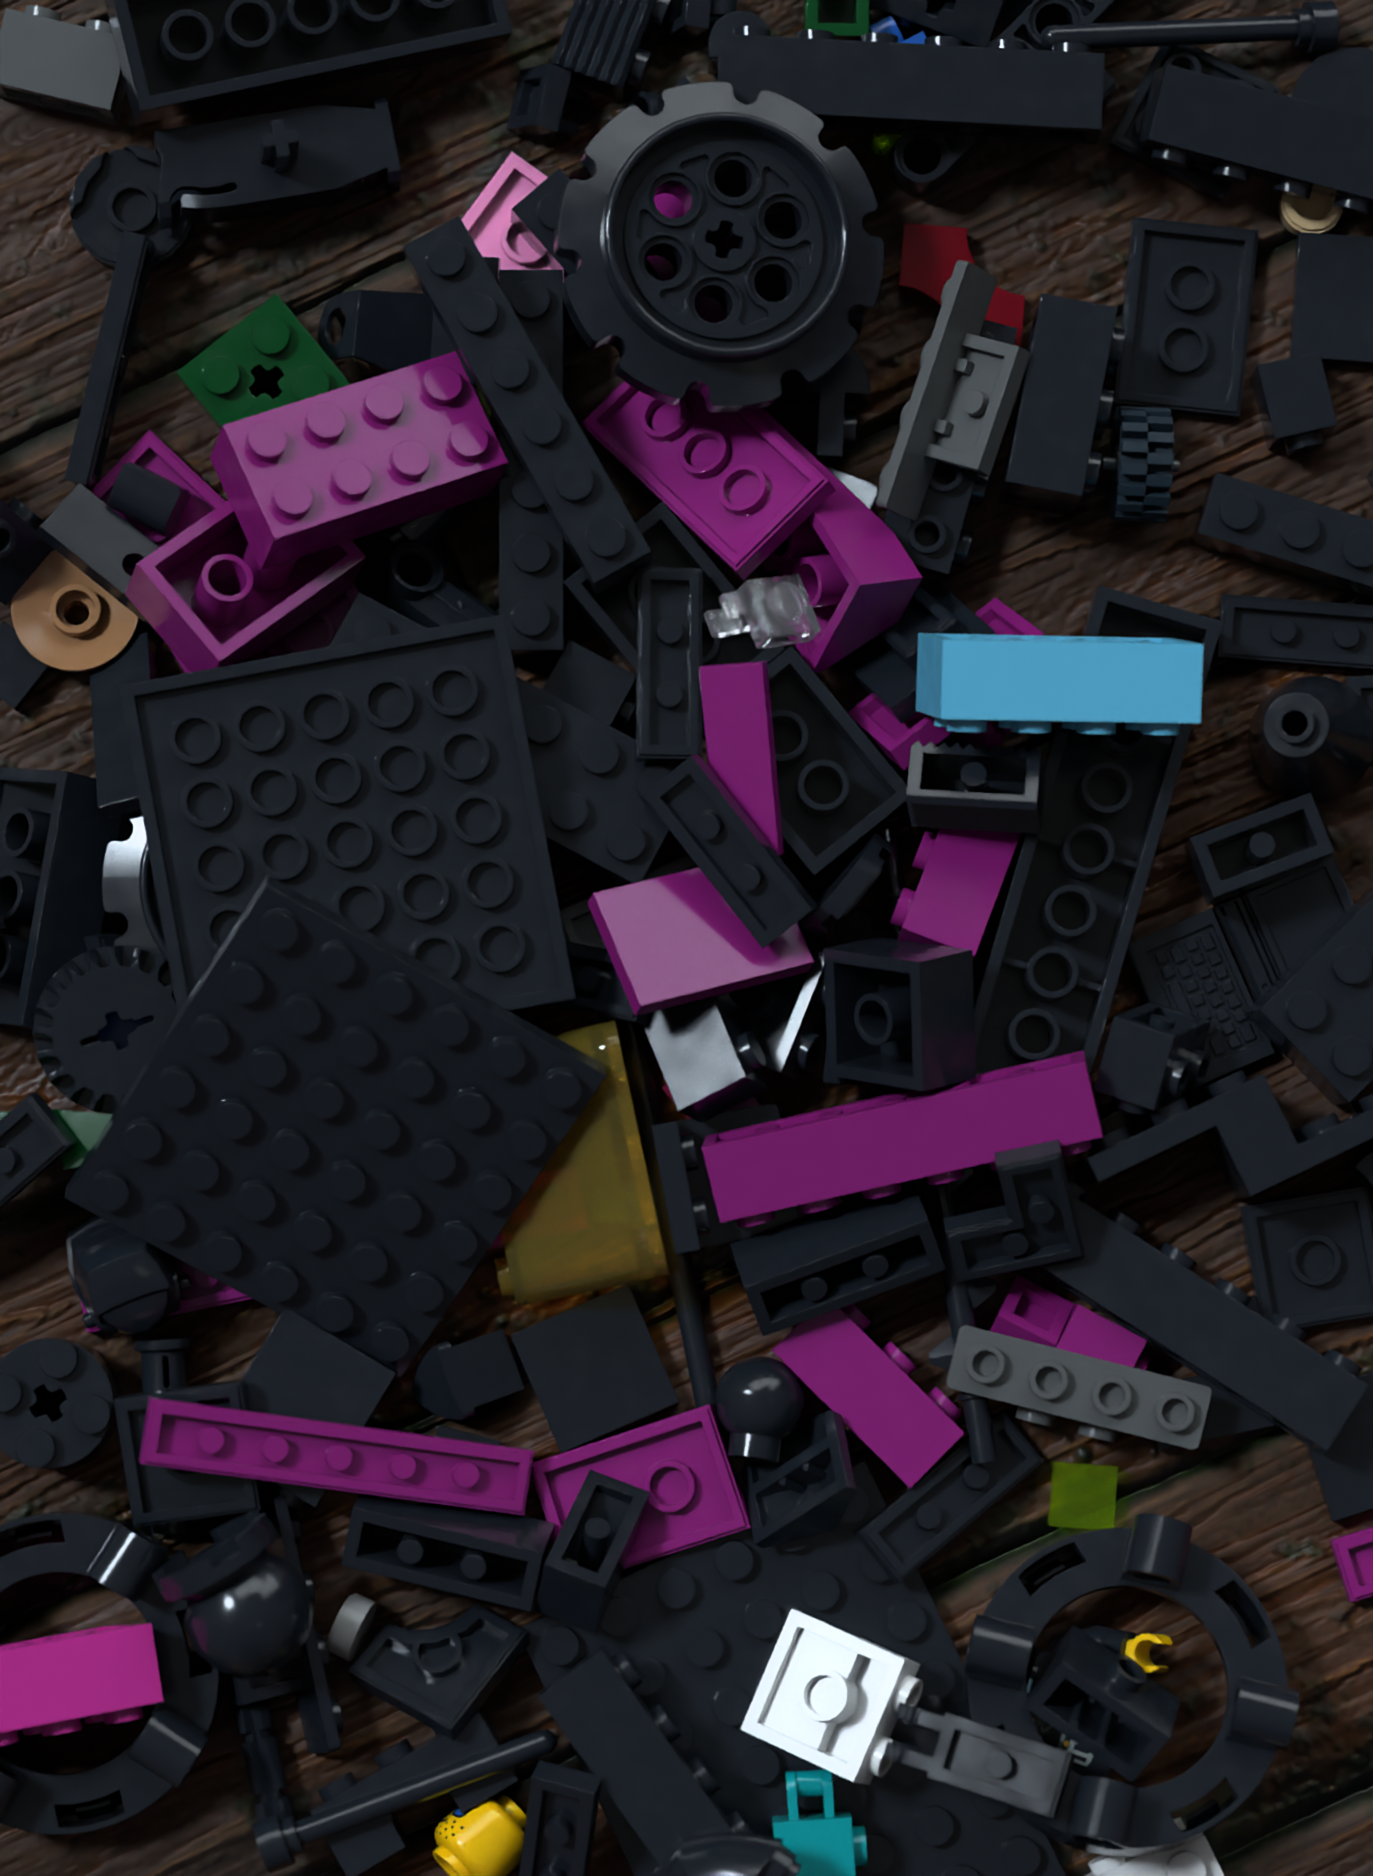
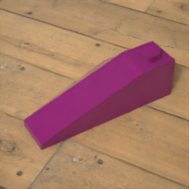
[753,408,923,673]

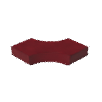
[898,223,1025,347]

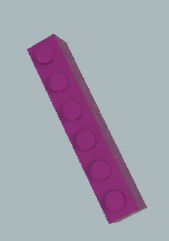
[702,1050,1103,1227]

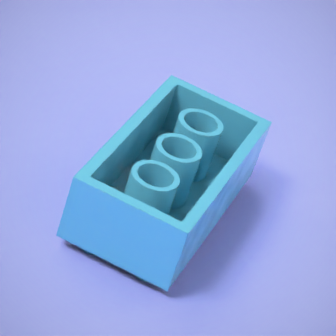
[916,633,1204,735]

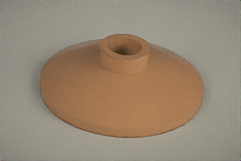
[11,550,139,672]

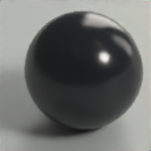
[715,1356,805,1463]

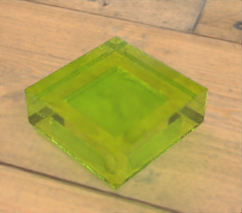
[1047,1461,1118,1530]

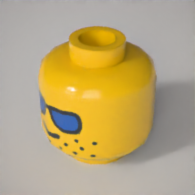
[433,1794,527,1876]

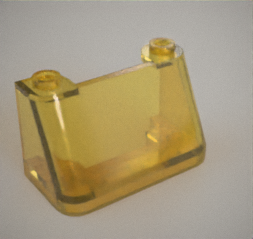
[495,1020,669,1307]

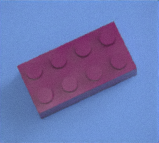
[210,351,508,570]

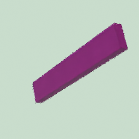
[138,1397,534,1515]

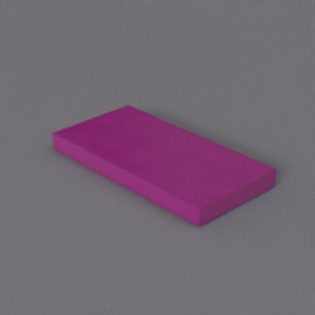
[581,381,835,580]

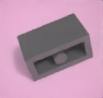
[0,5,127,125]

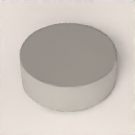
[327,1593,377,1662]

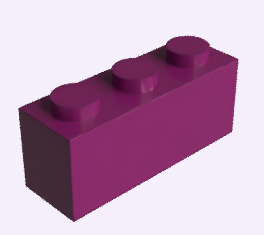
[890,828,1021,959]
[771,1304,965,1488]

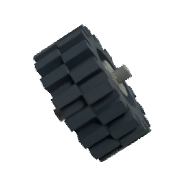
[1102,406,1179,523]

